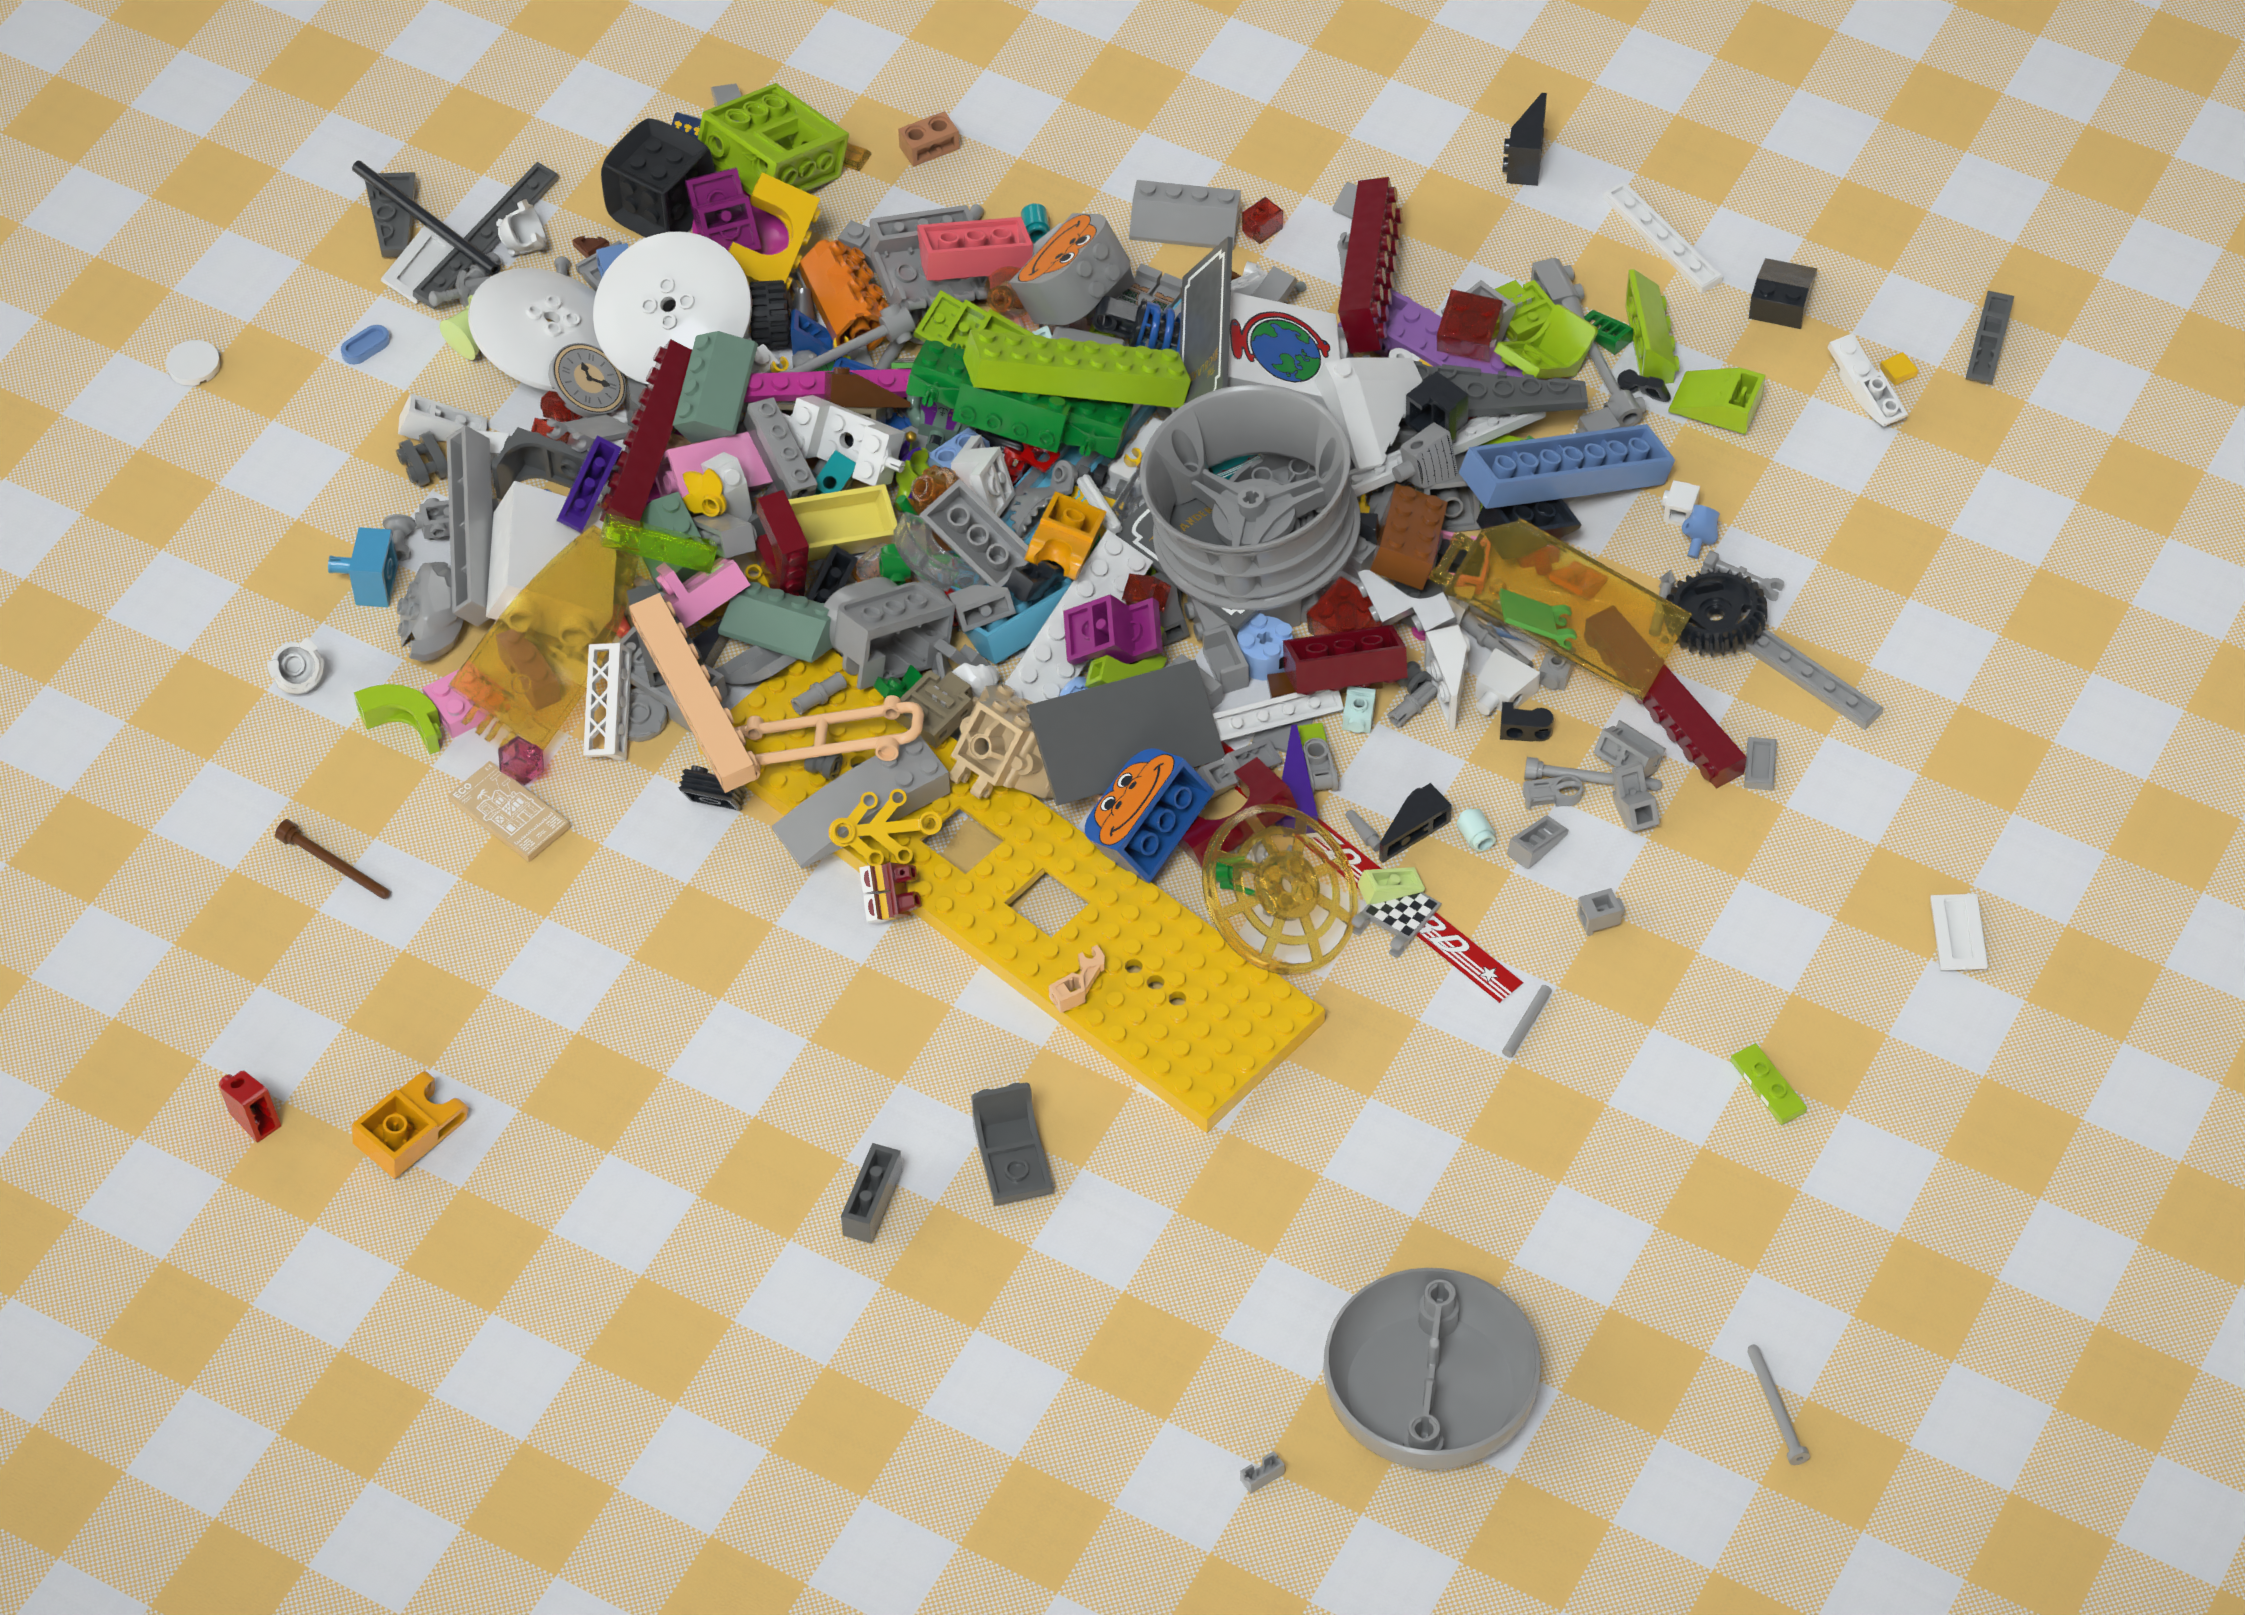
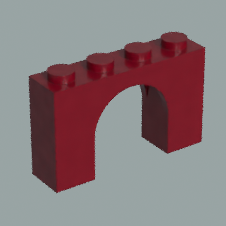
[754,490,809,596]
[1177,757,1298,869]

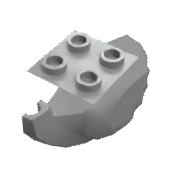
[397,562,464,662]

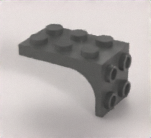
[491,427,588,500]
[971,1083,1053,1206]

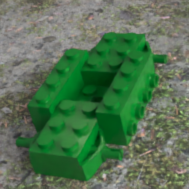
[906,340,1134,458]

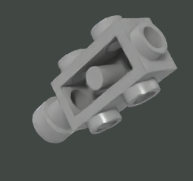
[415,498,499,539]

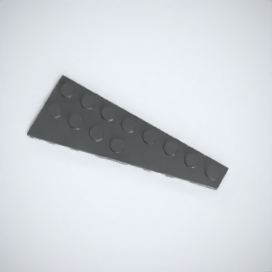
[1363,355,1588,421]

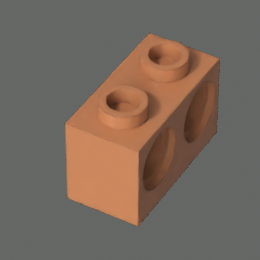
[898,111,960,167]

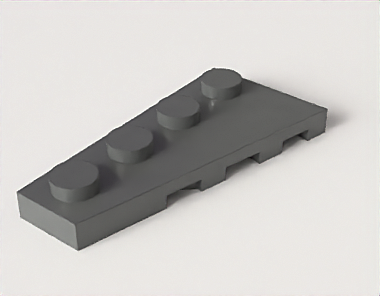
[365,172,417,257]

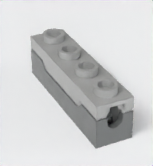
[744,397,817,499]

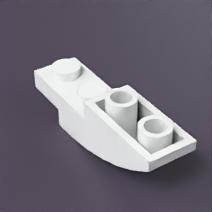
[1827,333,1908,426]

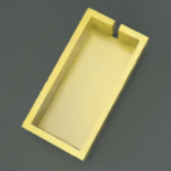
[788,484,900,561]

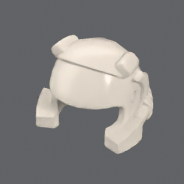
[496,199,548,256]
[267,638,324,694]

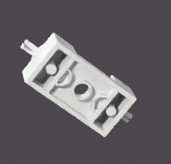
[781,395,905,486]

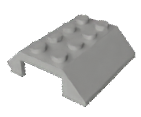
[869,205,999,310]

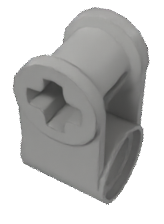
[1303,738,1338,794]

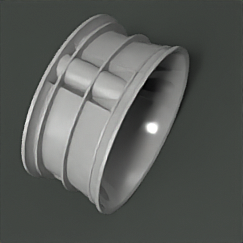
[1140,384,1361,611]

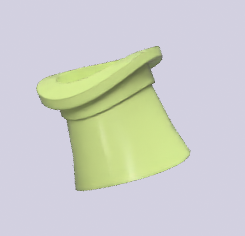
[439,295,480,360]

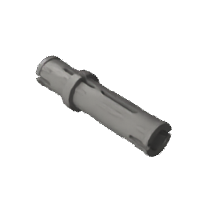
[1460,613,1533,668]

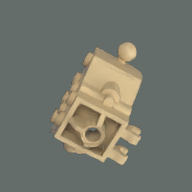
[949,683,1053,799]

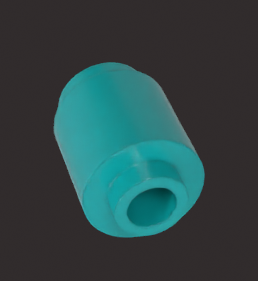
[1021,203,1050,243]

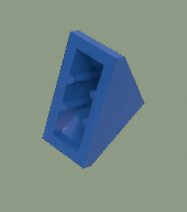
[791,309,833,356]

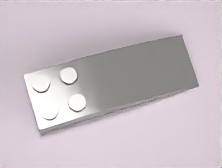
[772,735,950,869]

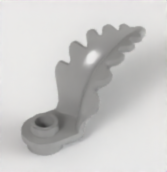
[1010,460,1078,538]

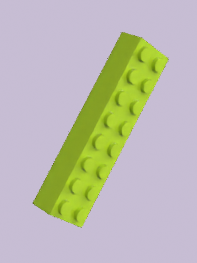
[963,329,1191,408]

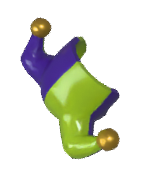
[894,431,935,512]

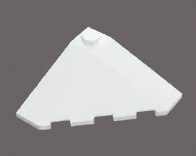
[1315,358,1422,471]

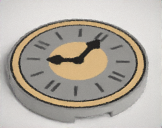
[549,343,626,418]

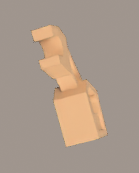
[1049,945,1105,1013]

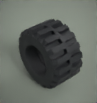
[749,280,790,348]

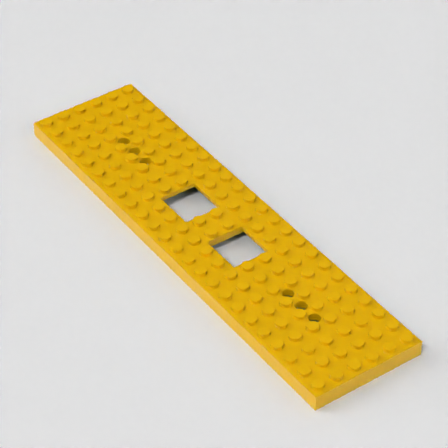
[697,649,1325,1133]

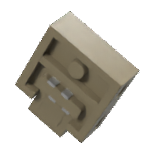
[894,670,973,748]

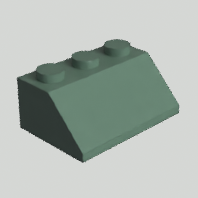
[630,492,711,592]

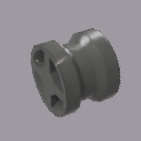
[1397,661,1432,695]

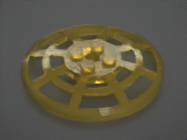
[1202,804,1358,975]

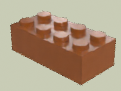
[1370,484,1448,590]

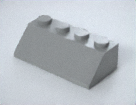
[1129,180,1241,250]
[919,479,1030,587]

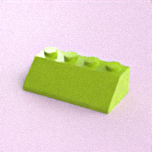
[1625,269,1679,384]

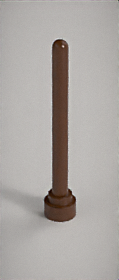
[275,819,390,899]

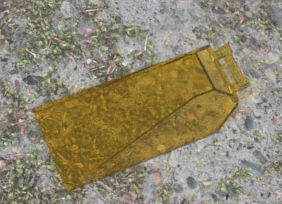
[1429,518,1692,701]

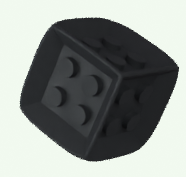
[601,118,715,238]

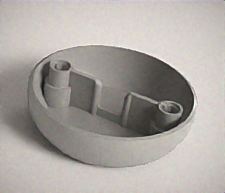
[1323,1268,1540,1470]

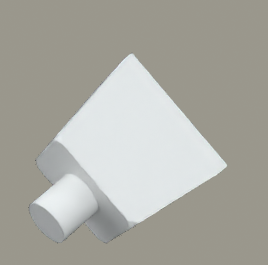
[1475,648,1540,715]

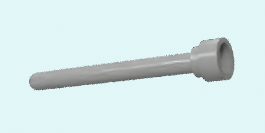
[1524,757,1662,791]

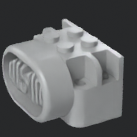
[824,577,955,690]

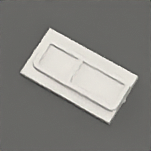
[381,226,454,304]
[1930,894,1988,970]

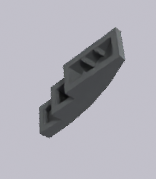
[1966,291,2014,385]

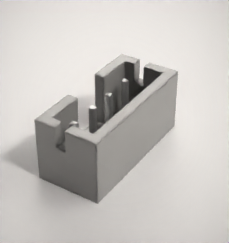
[1240,1451,1285,1494]

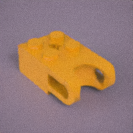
[1024,491,1107,580]
[352,1071,469,1179]

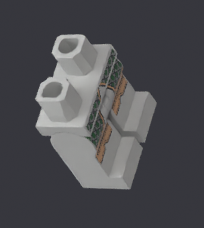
[1117,263,1182,315]

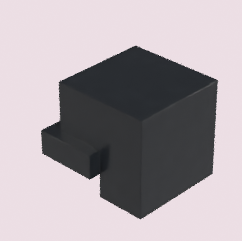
[1406,371,1469,445]

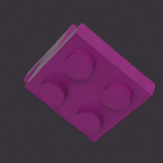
[685,167,761,251]
[1063,594,1163,665]

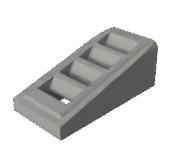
[1507,815,1569,869]

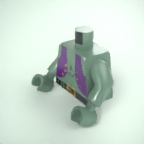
[906,372,974,452]

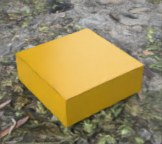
[1880,352,1918,386]

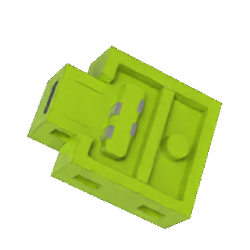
[1495,280,1555,341]

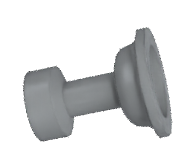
[383,514,416,561]

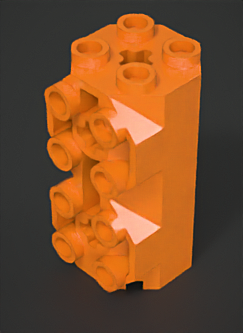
[799,239,889,351]

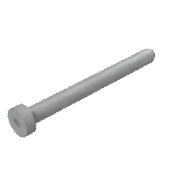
[1747,1344,1810,1465]

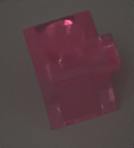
[498,735,544,785]

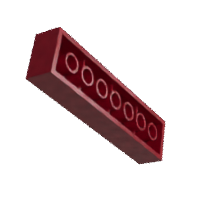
[1338,177,1404,354]

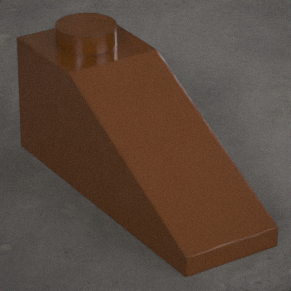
[824,367,910,407]

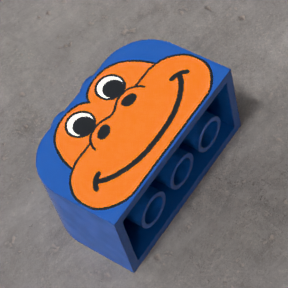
[1085,748,1215,883]

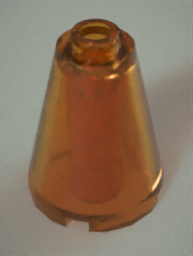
[984,266,1028,320]

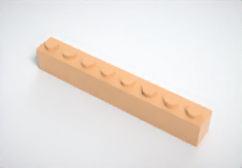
[629,593,758,793]

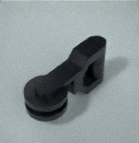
[1617,369,1671,402]

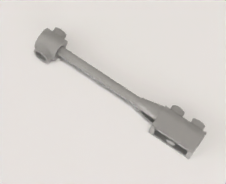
[1531,258,1646,427]
[739,302,915,422]

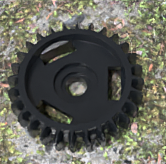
[1664,568,1768,657]

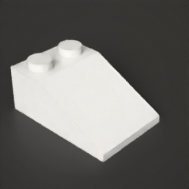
[1424,625,1470,731]

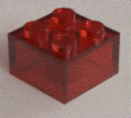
[1437,289,1503,362]
[1306,576,1383,636]

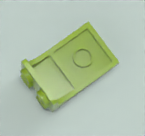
[1494,304,1598,379]

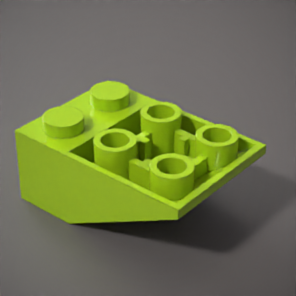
[1668,367,1765,435]

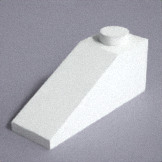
[398,393,487,441]
[701,452,752,521]

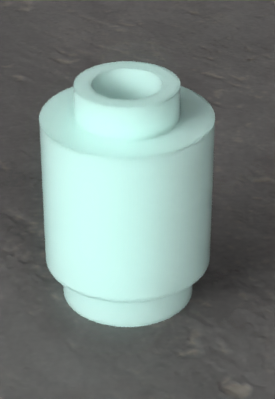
[1456,808,1496,852]

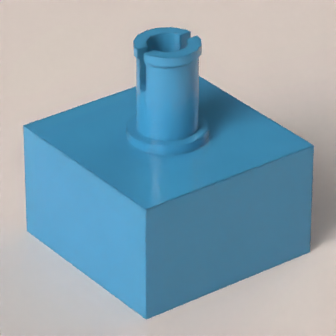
[328,527,399,608]

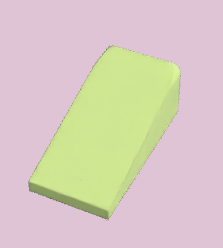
[1358,867,1425,904]

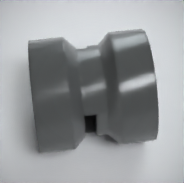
[804,745,843,780]

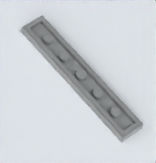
[1745,629,1883,730]

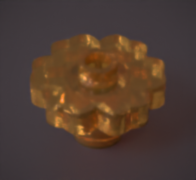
[911,465,960,515]

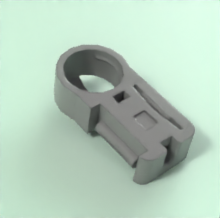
[1522,775,1583,810]

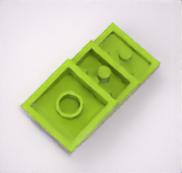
[913,290,1035,349]

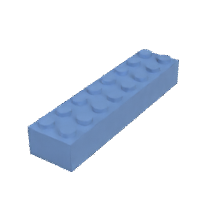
[1459,424,1675,509]

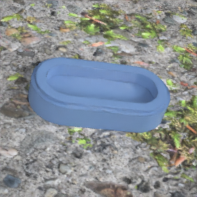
[341,325,390,365]

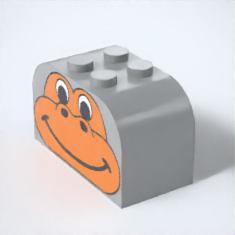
[1009,213,1130,325]

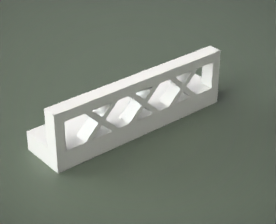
[583,643,632,760]

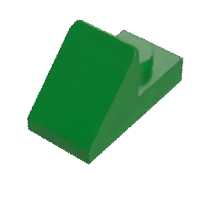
[873,665,923,698]

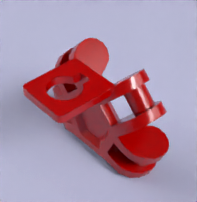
[1004,442,1060,487]

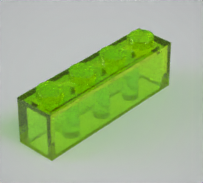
[599,513,718,574]

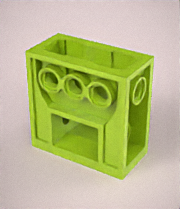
[698,83,849,195]

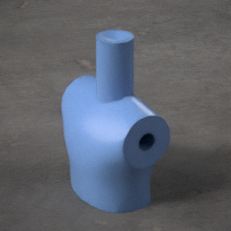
[1682,505,1720,559]

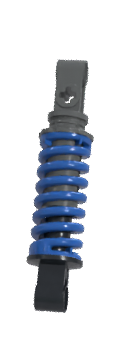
[1092,296,1181,352]

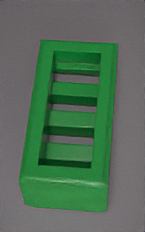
[1584,310,1634,355]

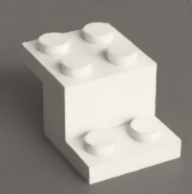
[951,435,1016,517]

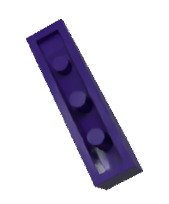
[556,435,622,533]
[1275,724,1318,837]

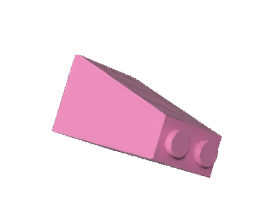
[655,432,773,502]

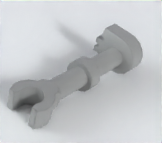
[1700,550,1784,601]

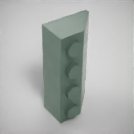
[673,331,758,443]
[718,582,833,663]

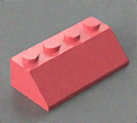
[917,217,1033,281]

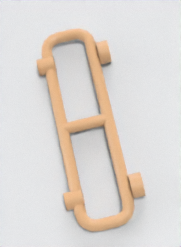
[734,695,924,781]

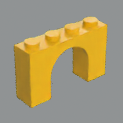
[728,172,821,291]

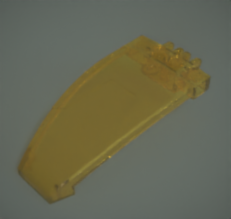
[448,525,639,753]

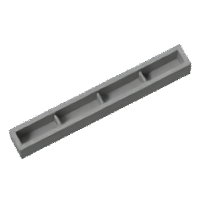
[446,425,493,627]

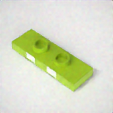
[1730,1043,1807,1125]

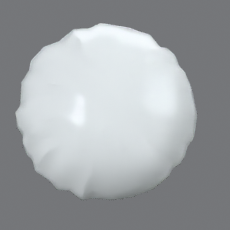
[952,663,999,698]

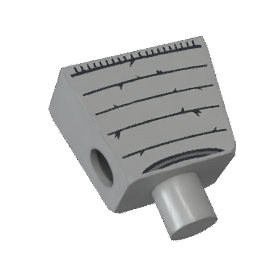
[1392,423,1459,488]

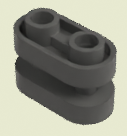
[396,431,448,486]

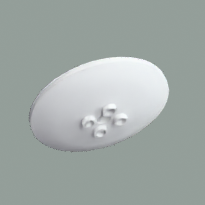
[593,232,752,386]
[468,268,602,392]

